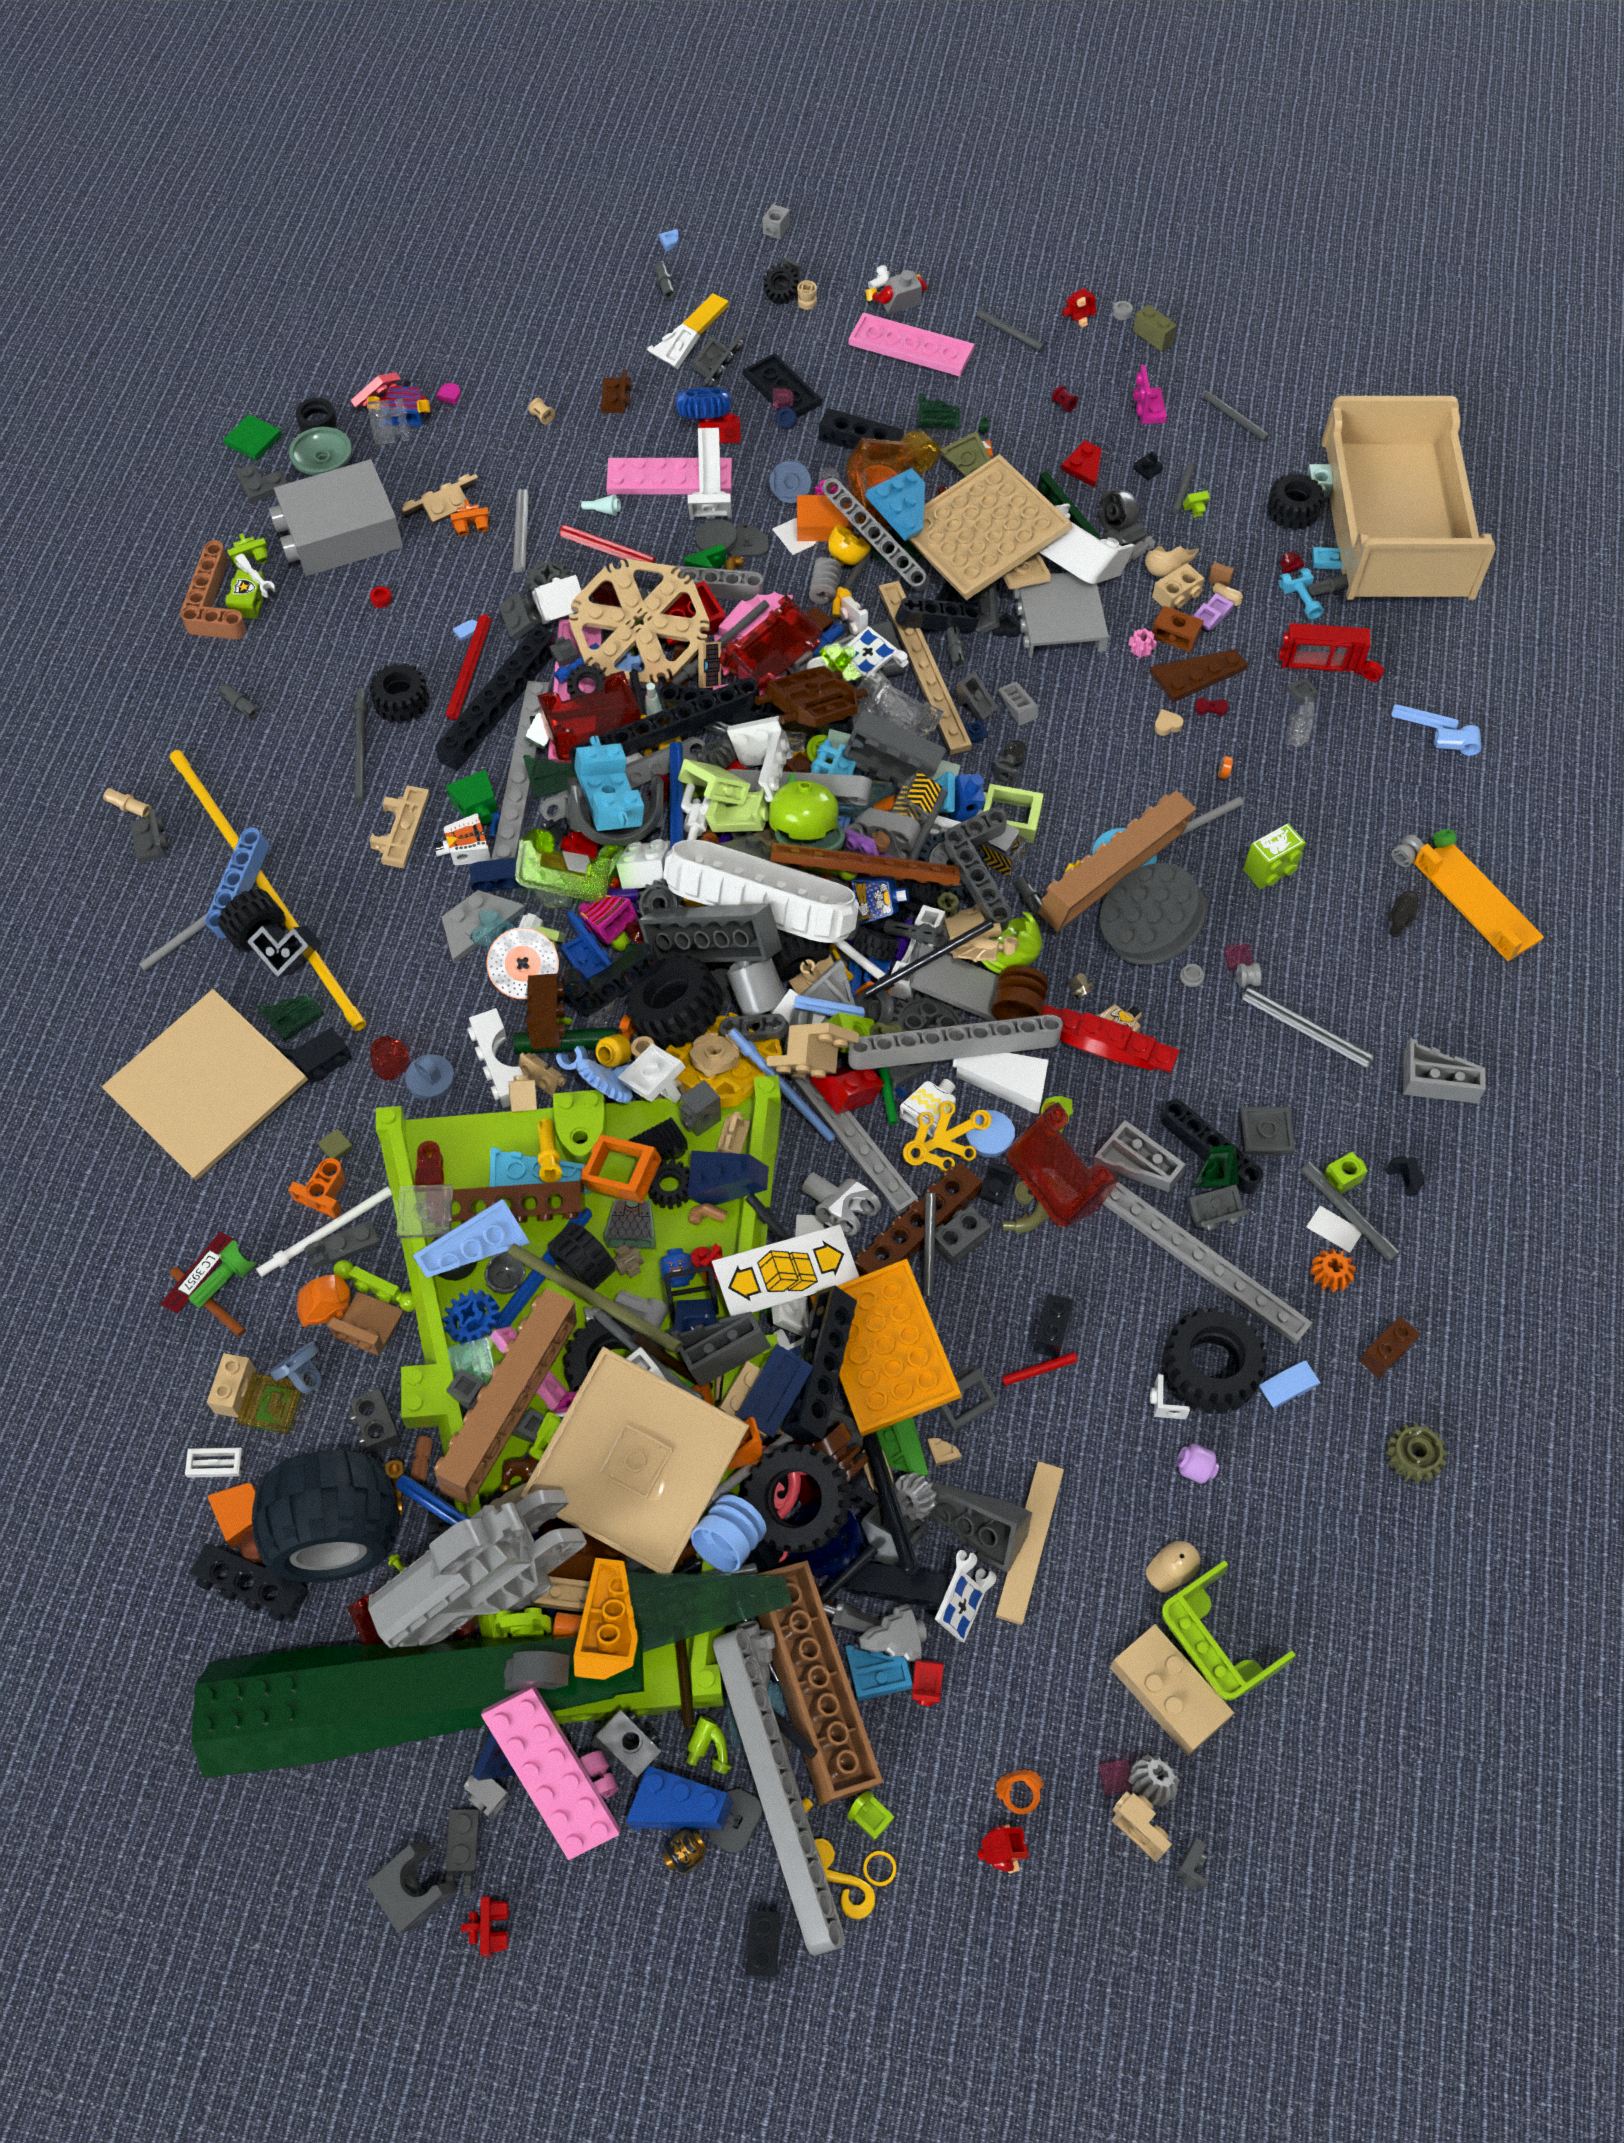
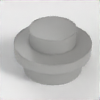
[1180,964,1204,987]

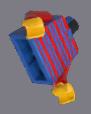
[367,381,432,426]

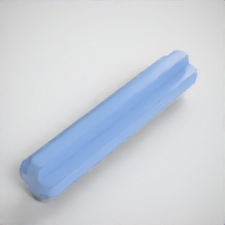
[1391,704,1459,729]
[794,995,865,1017]

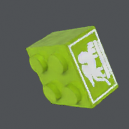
[1243,823,1306,889]

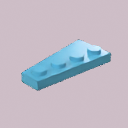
[490,1147,593,1195]

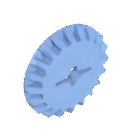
[576,1059,633,1104]

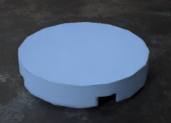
[965,1110,1015,1158]

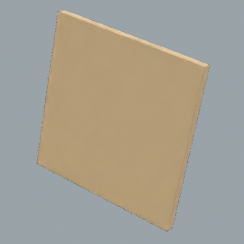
[102,989,308,1181]
[520,1347,750,1578]

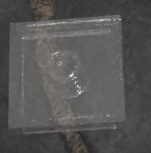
[397,1184,453,1238]

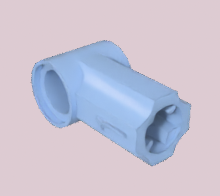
[1434,725,1481,756]

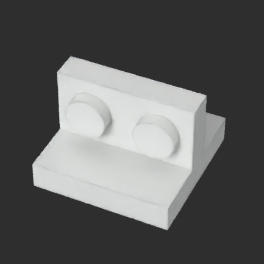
[618,1044,686,1104]

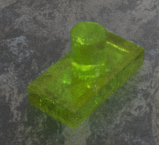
[819,642,863,681]

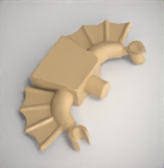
[942,904,1018,962]

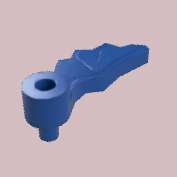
[490,812,501,839]

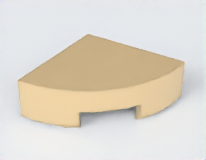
[927,1438,961,1466]

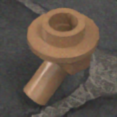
[871,830,890,853]

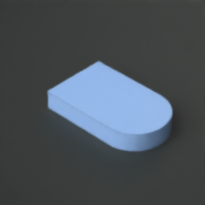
[453,620,477,641]

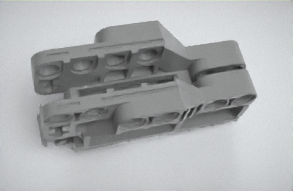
[368,1490,587,1648]

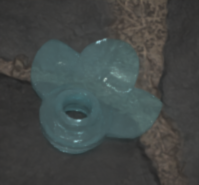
[470,910,515,955]

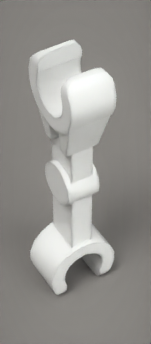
[235,554,276,597]

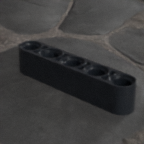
[1161,1099,1263,1194]

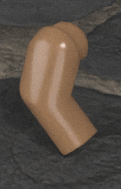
[688,1203,728,1225]

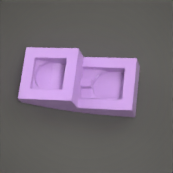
[1193,593,1234,630]

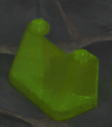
[515,828,624,902]

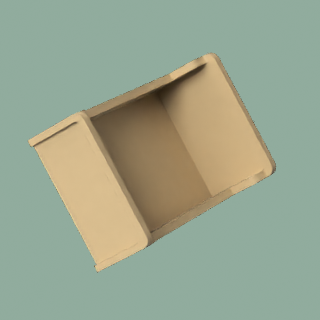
[1321,396,1496,600]

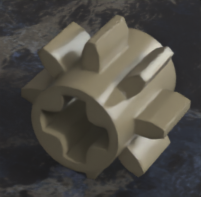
[612,1244,644,1278]

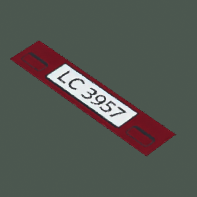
[160,1232,236,1314]

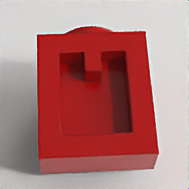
[561,830,598,862]

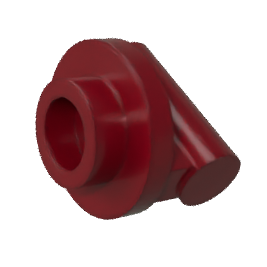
[1279,551,1304,574]

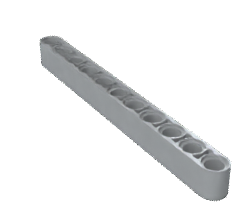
[713,1628,844,1956]

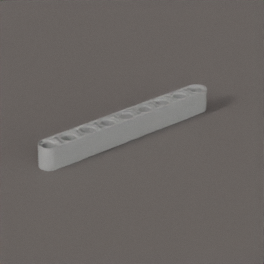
[848,1015,1063,1070]

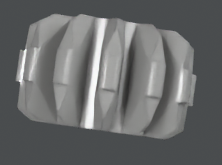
[893,1472,937,1521]
[1128,1754,1180,1807]

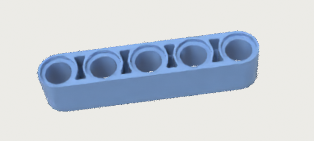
[205,827,269,939]

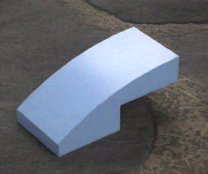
[1259,1361,1321,1409]

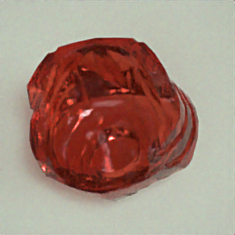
[370,1035,410,1080]

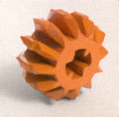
[1310,1247,1356,1293]

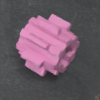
[1128,628,1157,658]

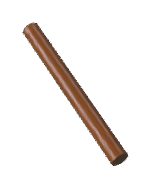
[169,1267,246,1337]

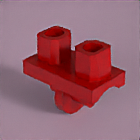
[691,1243,724,1285]
[460,1896,509,1958]

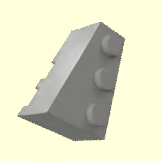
[1093,1120,1186,1192]

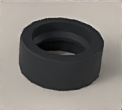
[296,397,337,432]

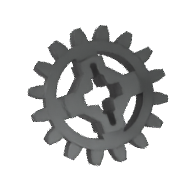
[525,559,571,596]

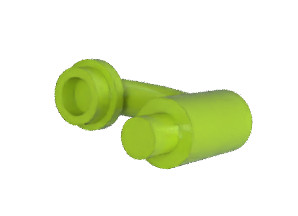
[686,1716,732,1774]

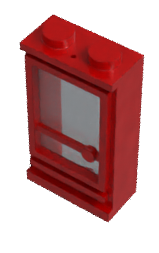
[1278,623,1371,674]

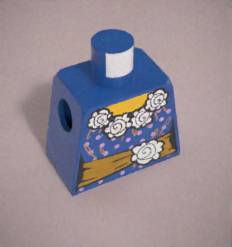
[851,877,909,924]

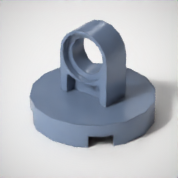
[769,459,812,503]
[405,1054,455,1101]
[269,1341,322,1393]

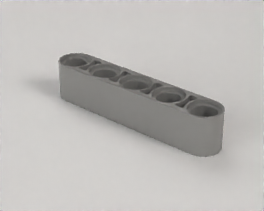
[659,565,763,600]

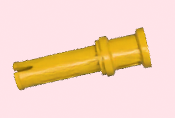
[537,1118,562,1183]

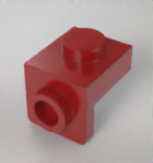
[912,1659,944,1706]

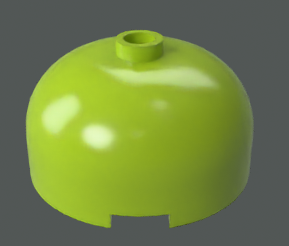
[769,780,839,840]

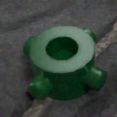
[979,417,989,433]

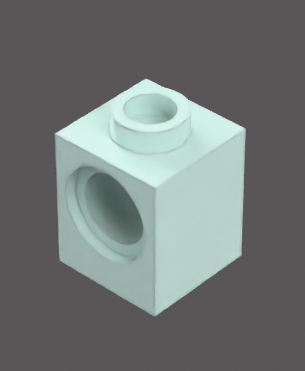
[1307,464,1333,498]

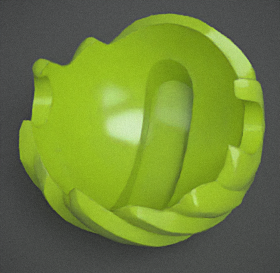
[981,912,1042,974]

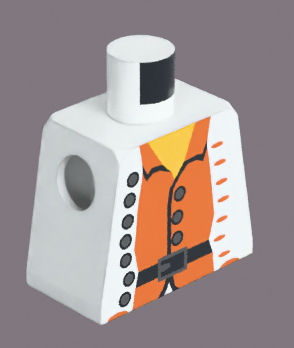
[433,813,491,865]

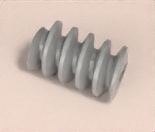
[809,557,841,605]

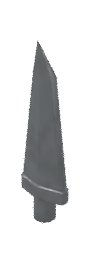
[822,1600,881,1633]

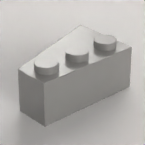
[1403,1038,1486,1104]

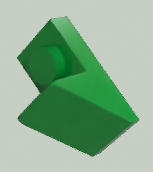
[683,543,726,569]

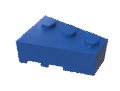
[626,1766,734,1830]

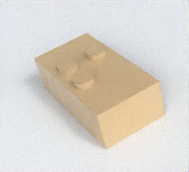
[1110,1624,1234,1757]

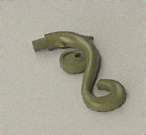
[1002,1136,1054,1233]

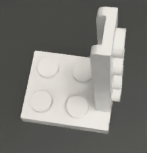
[688,428,732,520]
[727,716,794,802]

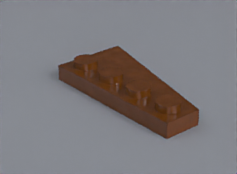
[1149,649,1248,703]

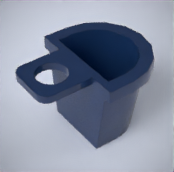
[669,1299,718,1355]

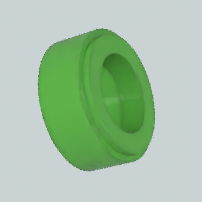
[1432,829,1457,847]

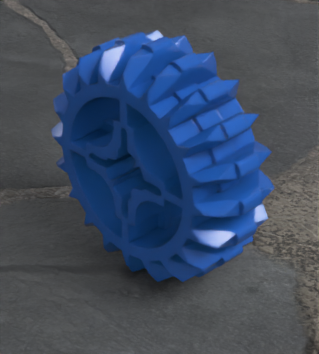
[676,387,731,419]

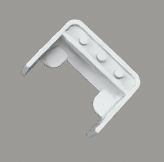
[1038,503,1135,584]

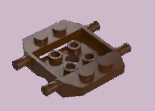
[755,666,868,727]

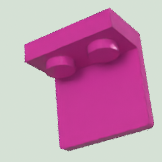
[1133,365,1167,424]

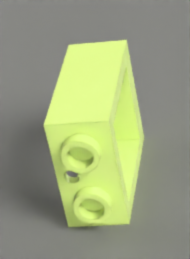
[983,784,1044,844]

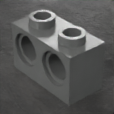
[935,1205,991,1267]
[348,1388,402,1455]

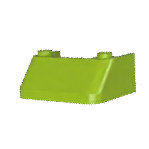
[1162,1560,1295,1700]

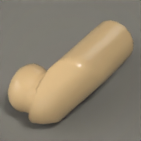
[1213,582,1243,606]

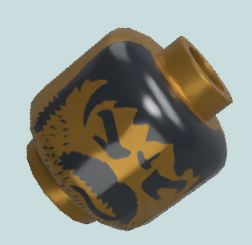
[662,1828,707,1874]

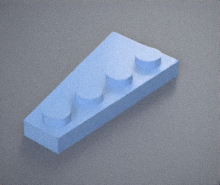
[412,1199,530,1278]

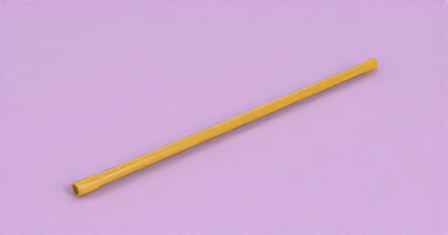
[169,750,367,1031]

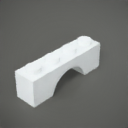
[890,905,945,1000]
[467,1008,523,1108]

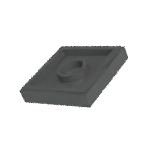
[1239,1107,1295,1155]

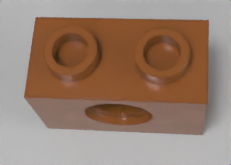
[1152,606,1204,653]

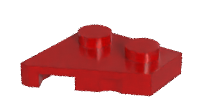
[1061,440,1102,488]

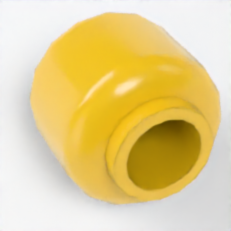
[595,1034,632,1068]

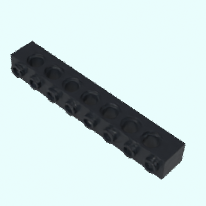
[435,625,555,771]

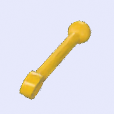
[828,944,853,981]

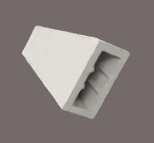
[953,1053,1048,1114]

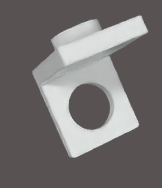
[1150,1374,1190,1419]

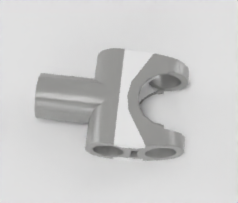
[802,1172,881,1236]

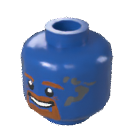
[660,1248,695,1288]

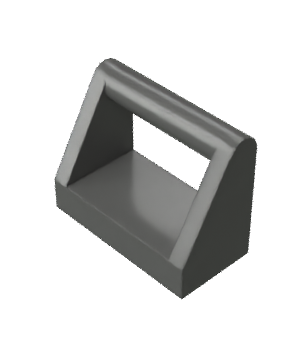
[936,1366,998,1432]

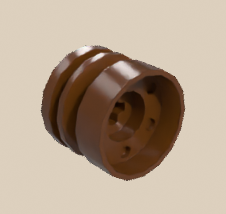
[991,965,1049,1020]
[812,1420,869,1482]

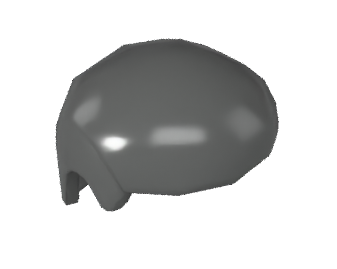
[484,1252,526,1295]

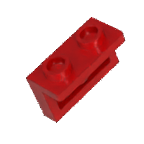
[699,413,741,443]

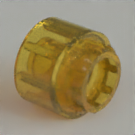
[899,430,940,473]

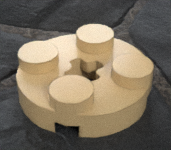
[690,1033,740,1077]

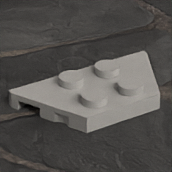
[442,890,525,963]
[800,958,856,1023]

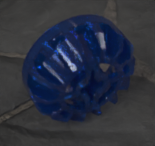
[790,1502,864,1579]

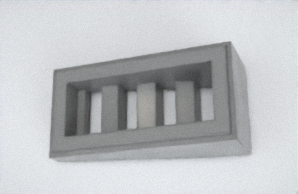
[997,681,1038,725]

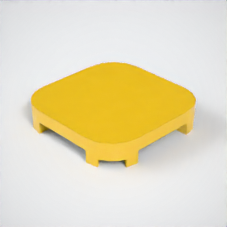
[665,1012,783,1108]

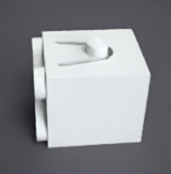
[532,575,581,625]

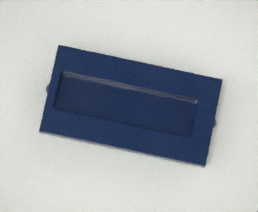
[736,1344,814,1438]

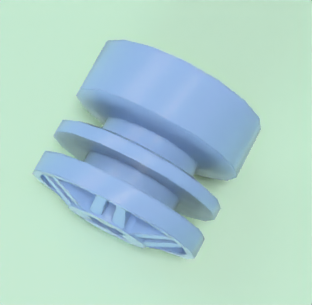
[690,1495,767,1573]

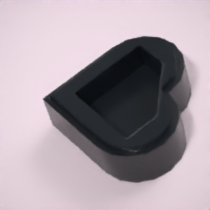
[991,613,1020,638]

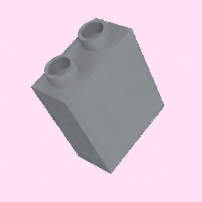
[268,459,403,576]

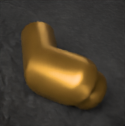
[724,555,743,570]

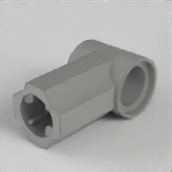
[615,1290,669,1329]

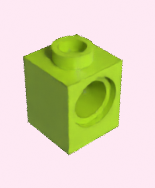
[1324,1151,1368,1194]

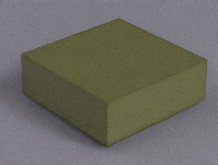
[317,1128,353,1160]

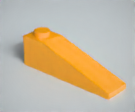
[574,1558,638,1680]

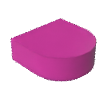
[437,383,461,405]

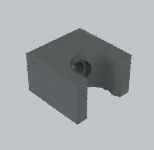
[366,1841,458,1934]

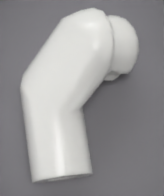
[868,265,889,289]

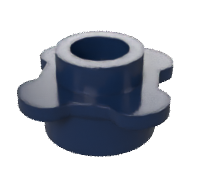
[964,720,988,743]

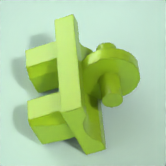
[227,533,268,570]

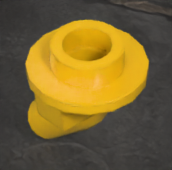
[832,587,852,618]

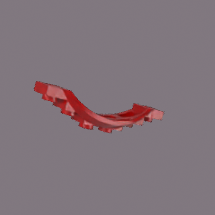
[1042,1004,1180,1074]

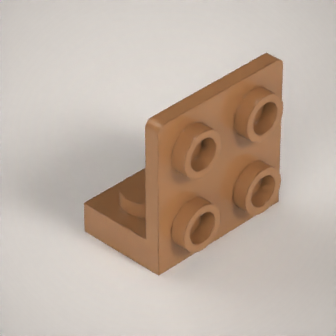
[328,1292,403,1357]

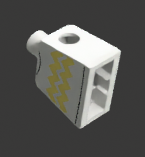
[900,1079,956,1137]

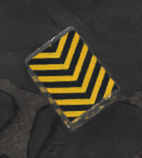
[891,770,942,822]
[980,835,1029,877]

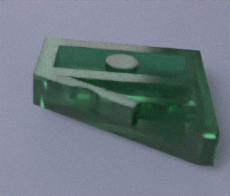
[919,393,960,429]
[523,755,576,799]
[257,994,324,1042]

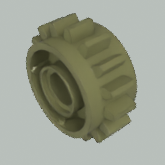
[1386,1423,1448,1483]

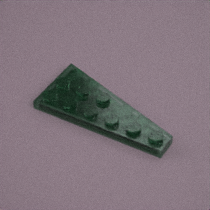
[626,1572,793,1652]

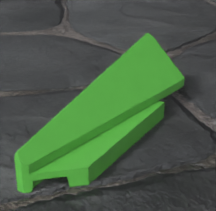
[876,1417,928,1476]

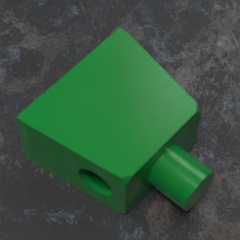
[446,770,497,824]

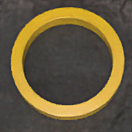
[863,1851,896,1887]

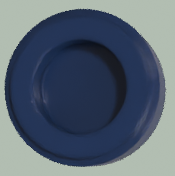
[776,407,798,429]

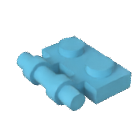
[810,740,857,775]

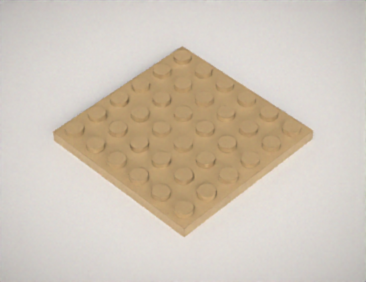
[908,454,1073,600]

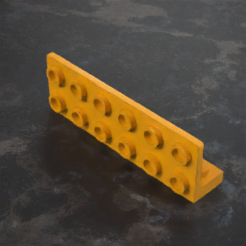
[1414,843,1544,962]

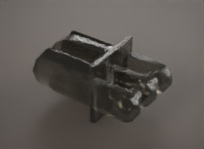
[1388,891,1419,938]

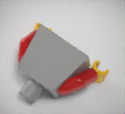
[865,270,928,314]

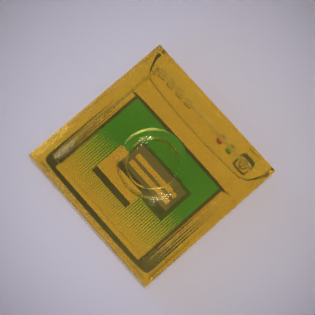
[237,1373,302,1435]

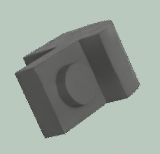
[504,1651,570,1691]

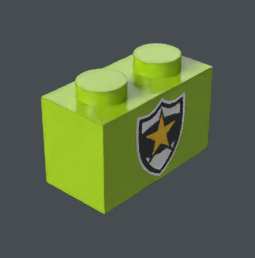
[226,570,266,619]

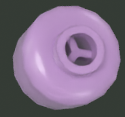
[1176,1444,1219,1483]

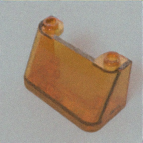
[847,438,911,527]

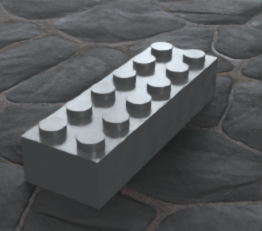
[638,904,782,962]

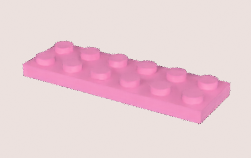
[849,313,974,376]
[606,458,732,494]
[481,1687,620,1860]

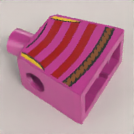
[579,894,638,945]

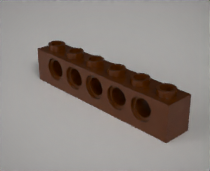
[855,1162,983,1276]
[426,1181,586,1228]

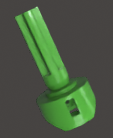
[188,1240,257,1309]

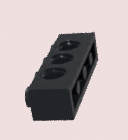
[819,408,904,462]
[190,1543,309,1623]

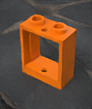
[580,1134,662,1204]

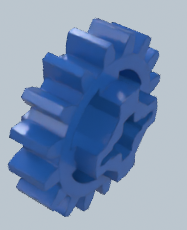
[443,1289,502,1347]

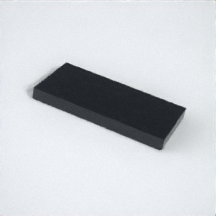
[743,353,822,417]

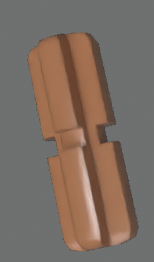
[410,1436,433,1483]

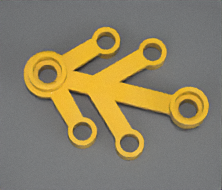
[903,1101,991,1172]

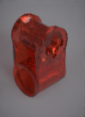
[415,1141,444,1192]

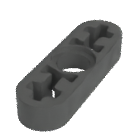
[719,1014,789,1041]

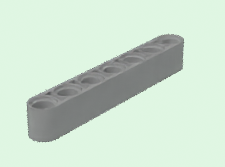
[822,478,930,591]
[727,769,873,806]

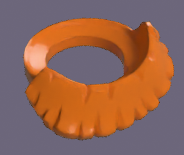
[995,1769,1044,1814]

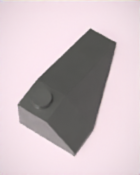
[926,1480,1032,1572]

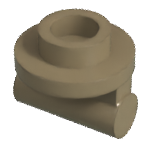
[1068,973,1093,998]

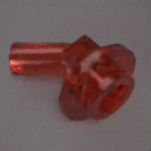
[626,920,645,943]

